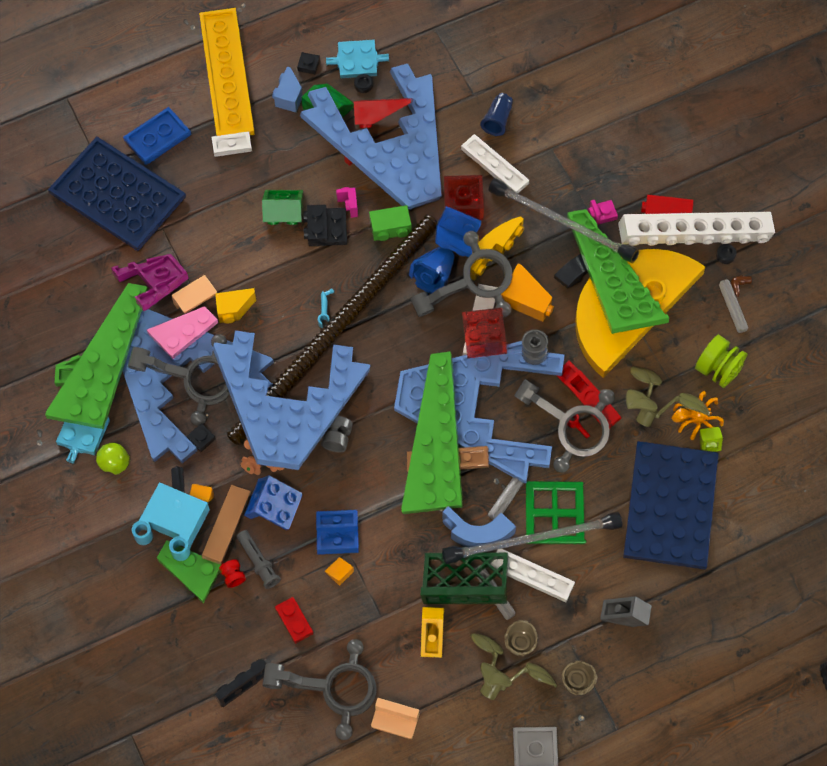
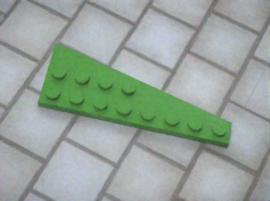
[567,209,669,334]
[45,283,148,429]
[401,352,463,514]

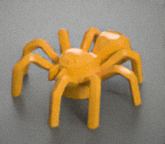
[671,391,724,440]

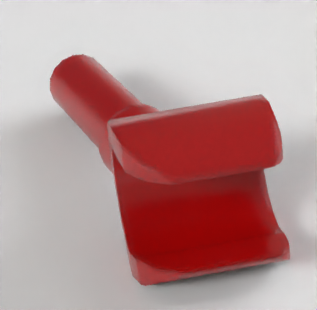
[568,414,590,439]

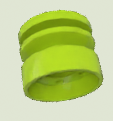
[695,334,748,388]

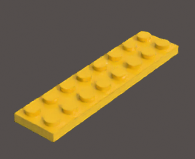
[199,8,255,136]

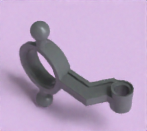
[410,231,512,317]
[128,334,230,426]
[514,379,615,473]
[262,639,377,740]

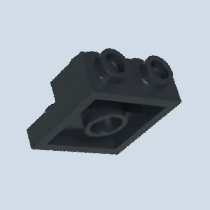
[303,205,347,246]

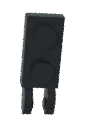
[215,659,266,707]

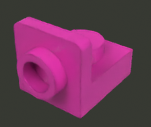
[336,187,358,218]
[588,200,618,225]

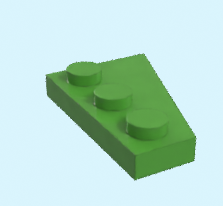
[157,540,221,603]

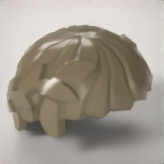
[504,620,538,657]
[561,661,597,695]

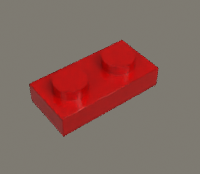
[275,597,313,644]

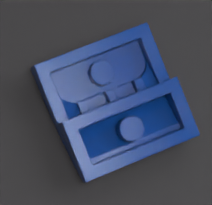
[316,510,359,555]

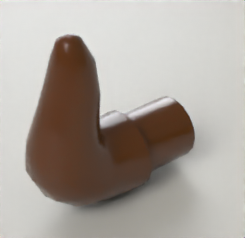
[730,275,752,297]

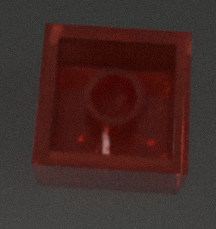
[444,175,484,220]
[462,308,507,358]

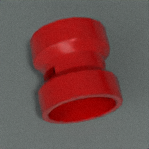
[219,559,246,588]

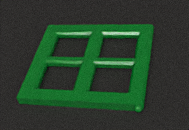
[524,481,586,544]

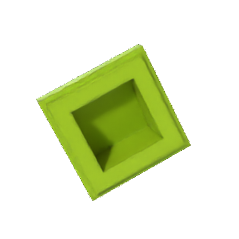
[700,427,723,452]

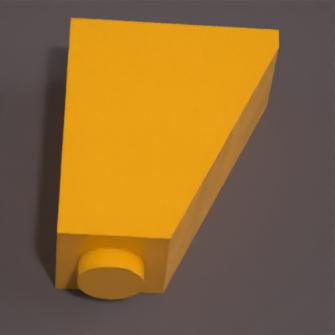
[501,264,554,322]

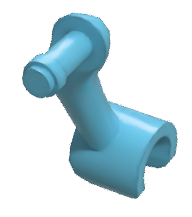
[318,289,334,328]

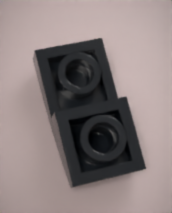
[554,254,588,289]

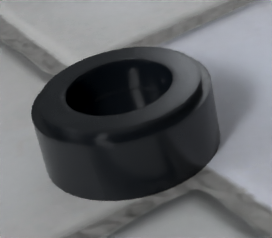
[354,74,373,93]
[716,244,736,264]

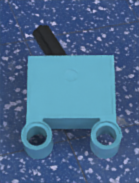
[132,466,210,561]

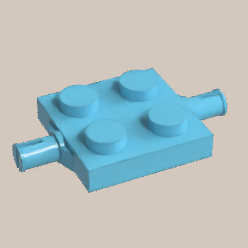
[326,40,389,78]
[56,417,110,464]

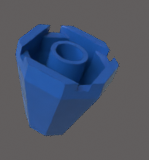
[409,247,455,294]

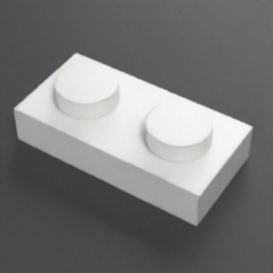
[212,132,252,157]

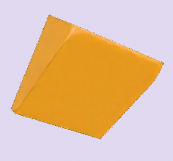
[189,484,214,502]
[325,557,354,586]

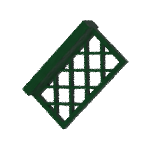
[420,552,508,604]

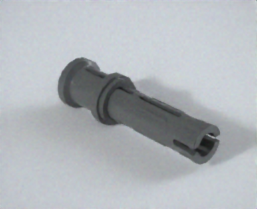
[236,530,281,589]

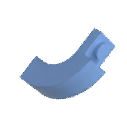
[442,506,516,550]

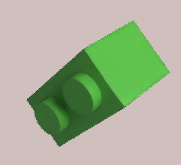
[369,205,412,241]

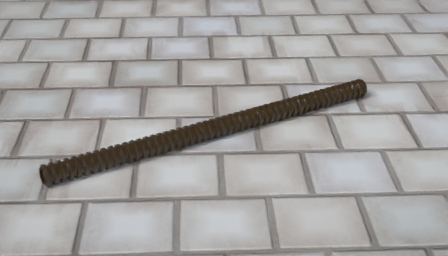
[227,215,437,445]

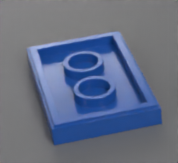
[123,107,191,165]

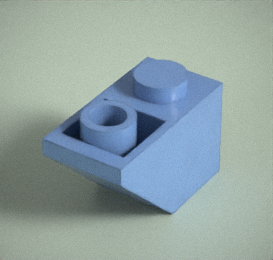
[272,67,302,112]

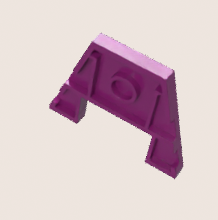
[111,254,189,312]

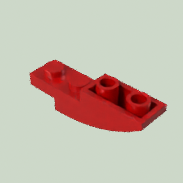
[556,360,622,429]

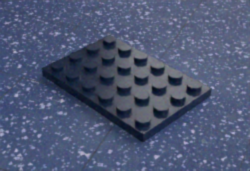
[48,136,186,251]
[623,441,718,570]

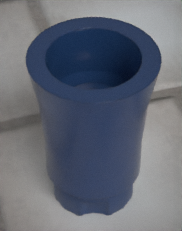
[480,93,513,136]

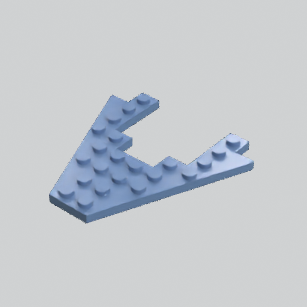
[300,63,442,210]
[123,309,274,463]
[213,331,370,470]
[394,335,564,483]

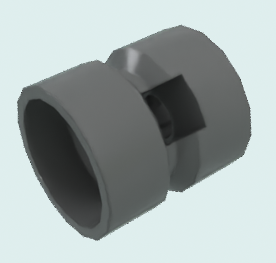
[522,329,548,365]
[321,416,353,452]

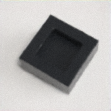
[297,52,320,75]
[186,423,216,452]

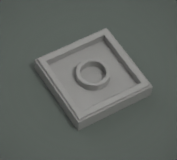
[513,727,558,766]

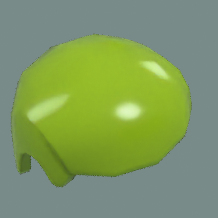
[96,443,130,475]

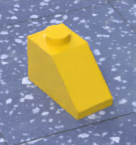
[215,288,256,324]
[421,607,444,658]

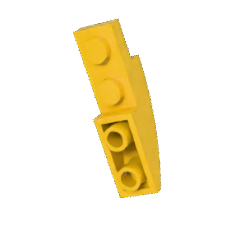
[470,216,524,280]

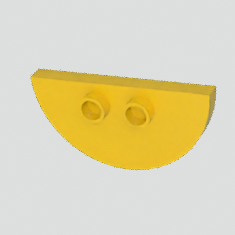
[575,249,705,378]

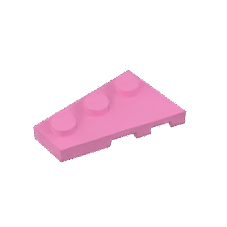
[147,307,218,359]

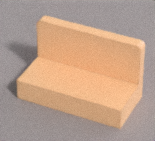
[172,275,217,313]
[371,698,419,739]

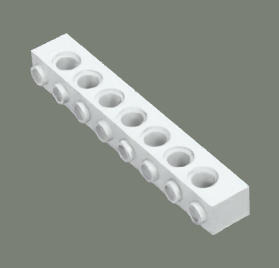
[618,212,775,246]

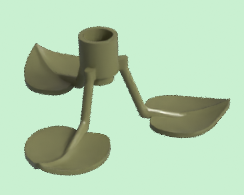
[626,366,710,427]
[470,633,557,700]

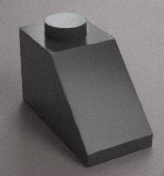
[600,596,652,627]

